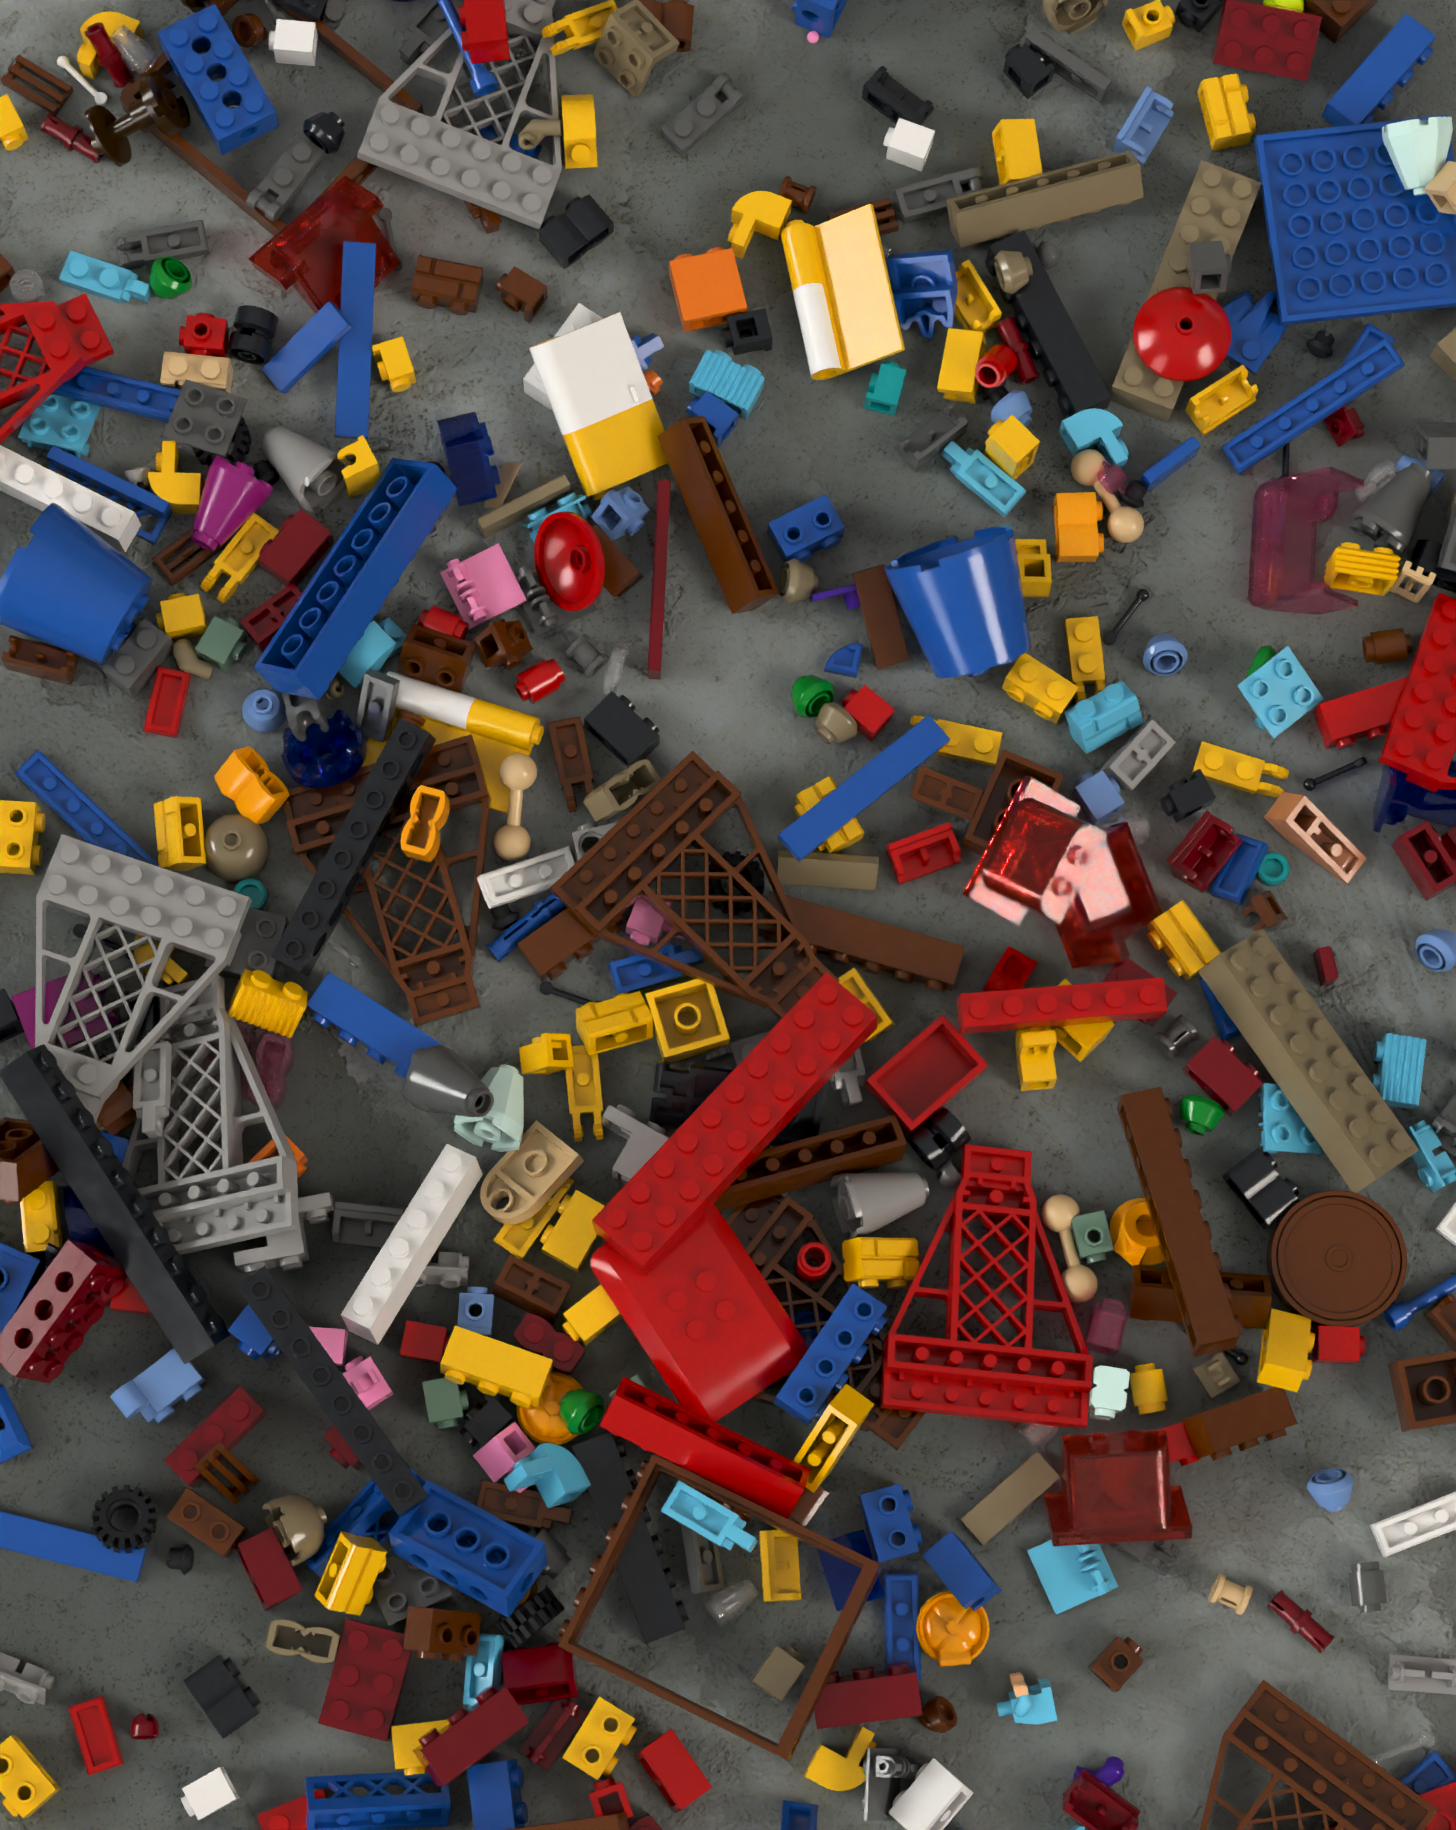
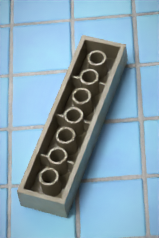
[1110,160,1261,423]
[1198,928,1419,1193]

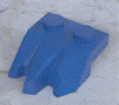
[887,250,957,339]
[1223,290,1287,375]

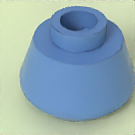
[990,389,1033,427]
[1143,633,1188,676]
[242,688,287,732]
[1415,929,1456,972]
[1307,1468,1354,1512]

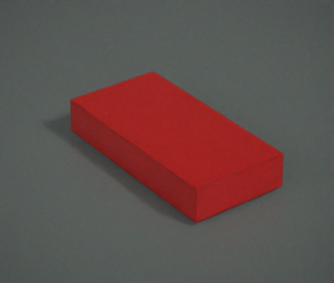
[143,667,191,738]
[68,1696,124,1776]

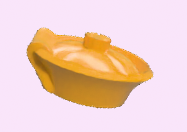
[1109,1198,1164,1266]
[516,1372,583,1445]
[916,1590,990,1667]

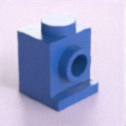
[686,391,738,447]

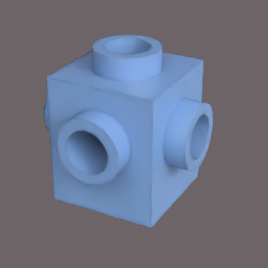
[591,486,650,541]

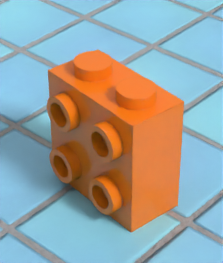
[669,247,747,333]

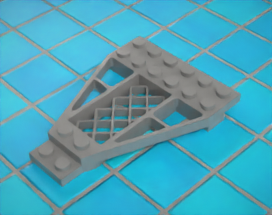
[357,0,562,230]
[35,834,252,1124]
[115,975,299,1262]

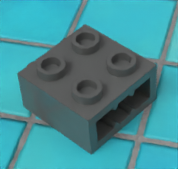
[201,908,289,980]

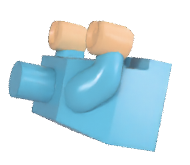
[996,1672,1058,1725]

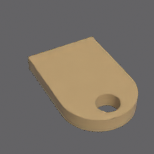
[480,1120,584,1225]

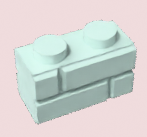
[1088,1365,1130,1421]

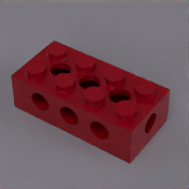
[0,1239,128,1383]

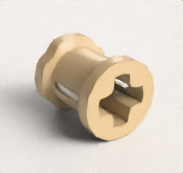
[1208,1573,1253,1615]

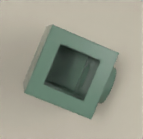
[195,615,248,673]
[1072,1210,1114,1265]
[422,1378,470,1430]

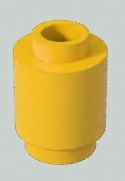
[1129,1363,1168,1415]

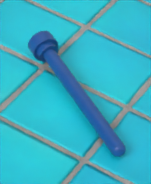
[437,0,499,97]
[1382,1275,1456,1332]

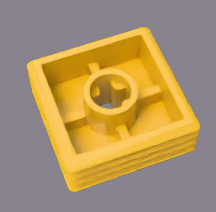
[1323,542,1401,596]

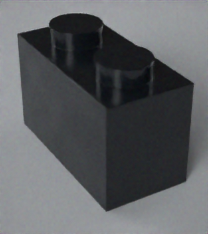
[584,691,660,767]

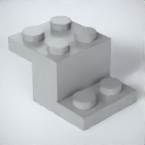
[602,1104,669,1185]
[233,1192,335,1277]

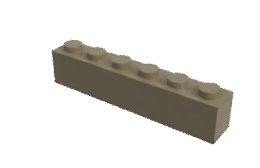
[946,150,1144,248]

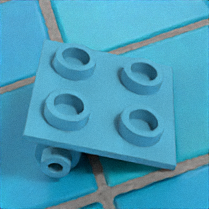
[18,394,101,458]
[1237,646,1324,739]
[1258,1083,1322,1155]
[1027,1525,1119,1615]

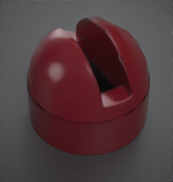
[131,1713,159,1740]

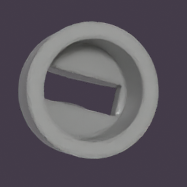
[124,466,151,489]

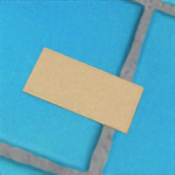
[483,462,522,508]

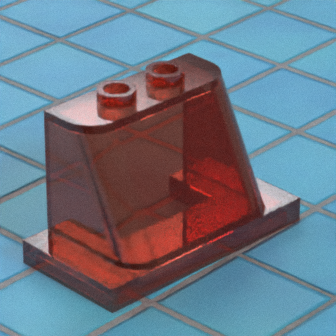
[248,175,401,314]
[962,775,1108,925]
[1025,822,1162,969]
[1044,1430,1192,1546]

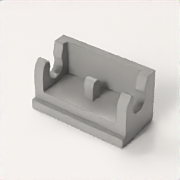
[1099,719,1176,790]

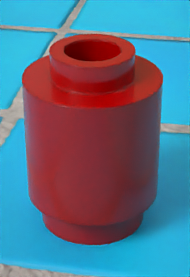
[975,344,1017,388]
[417,605,469,640]
[514,658,566,704]
[795,1242,831,1283]

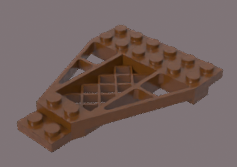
[283,734,491,1027]
[550,751,840,1020]
[634,1194,925,1451]
[1200,1680,1438,1830]

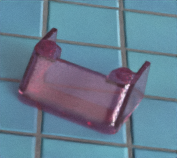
[1248,466,1364,615]

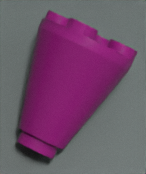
[191,455,273,552]

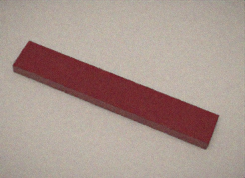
[647,480,671,680]

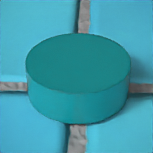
[1256,852,1290,887]
[233,878,268,910]

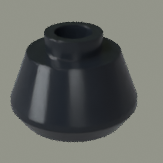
[303,112,345,154]

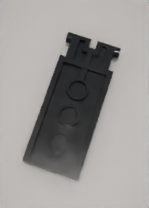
[649,1061,825,1146]

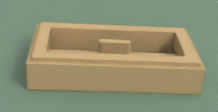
[1390,560,1437,603]

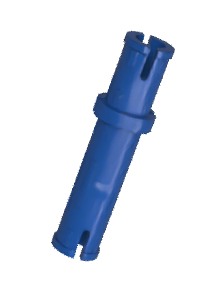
[485,893,566,962]

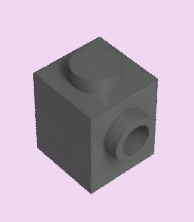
[1187,241,1231,295]

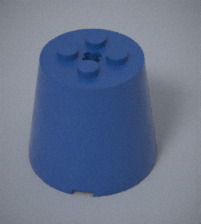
[0,503,153,665]
[884,526,1031,678]

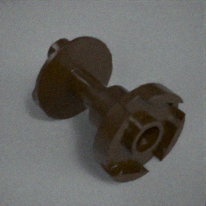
[85,71,190,167]

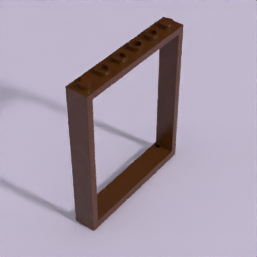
[120,0,424,254]
[557,1454,882,1762]

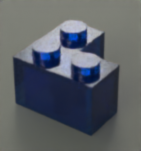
[437,412,501,506]

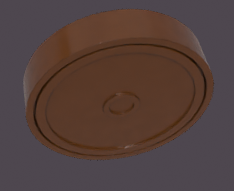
[1266,1190,1407,1327]

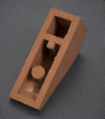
[1264,792,1367,884]

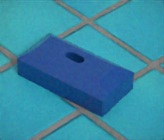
[0,1385,33,1464]

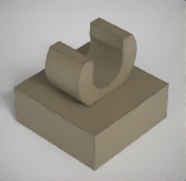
[1191,1352,1240,1400]

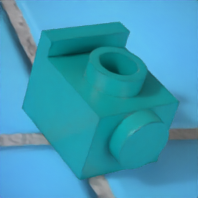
[864,361,906,416]

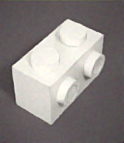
[888,1758,974,1830]

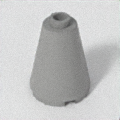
[262,426,351,512]
[831,1172,929,1240]

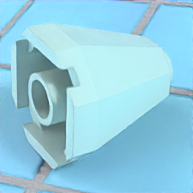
[1382,117,1453,196]
[454,1064,524,1152]

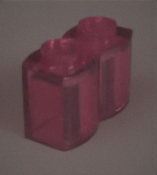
[248,1033,295,1110]
[1084,1298,1129,1356]

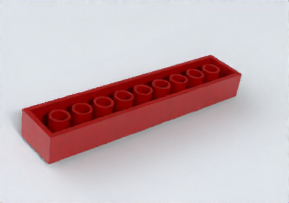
[592,972,878,1276]

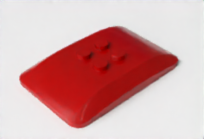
[590,1203,807,1422]

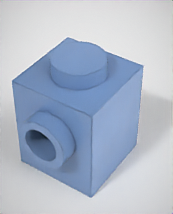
[1071,770,1125,827]

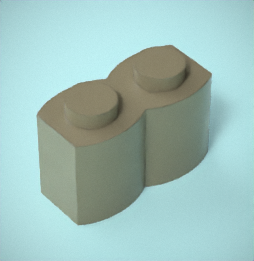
[583,759,661,822]
[265,1619,342,1664]

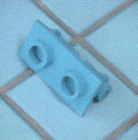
[522,492,592,545]
[1405,1120,1456,1193]

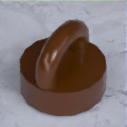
[232,13,268,47]
[918,1696,957,1733]

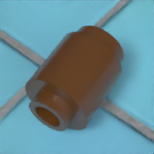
[1362,628,1412,665]

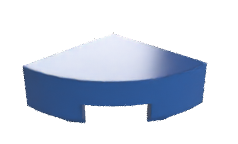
[824,643,863,678]

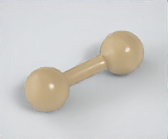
[1071,449,1144,543]
[493,753,537,861]
[1041,1194,1098,1303]

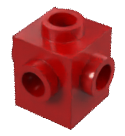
[179,313,229,358]

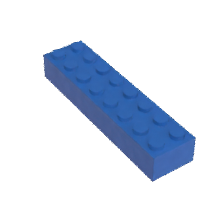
[253,458,458,700]

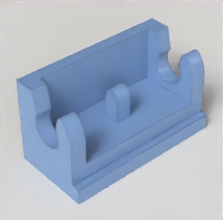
[1112,86,1174,167]

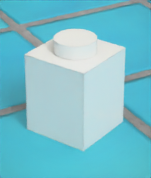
[269,19,318,66]
[883,118,935,172]
[181,1767,240,1820]

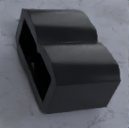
[539,194,614,269]
[1222,1148,1300,1229]
[183,1655,261,1739]

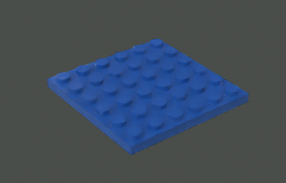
[1254,115,1456,326]

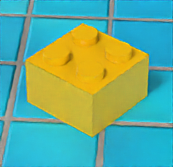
[645,979,730,1063]

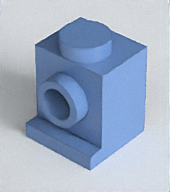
[457,1287,495,1338]

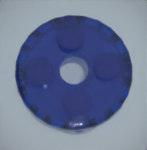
[281,709,367,789]

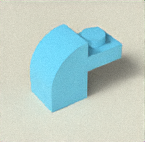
[1058,408,1129,474]
[338,617,407,689]
[504,1443,591,1509]

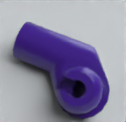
[1073,1756,1124,1787]

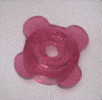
[1097,460,1127,494]

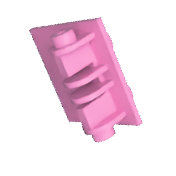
[440,543,527,630]

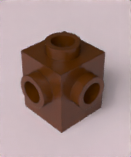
[472,619,533,669]

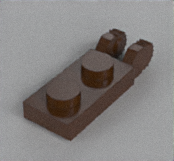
[548,716,594,813]

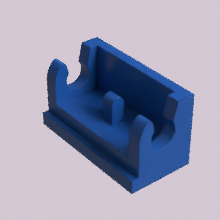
[922,1531,1002,1611]

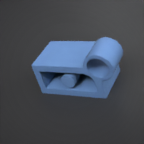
[110,1348,206,1424]

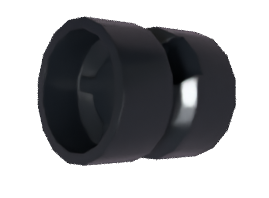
[226,305,279,365]
[906,1107,971,1171]

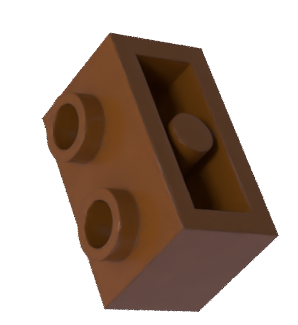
[397,623,476,693]
[403,1606,481,1662]

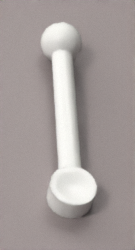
[57,56,108,106]

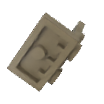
[594,0,680,98]

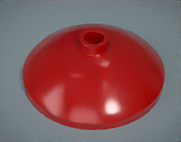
[1133,287,1231,382]
[534,511,605,611]

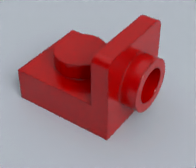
[983,946,1037,992]

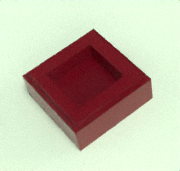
[1312,946,1339,987]

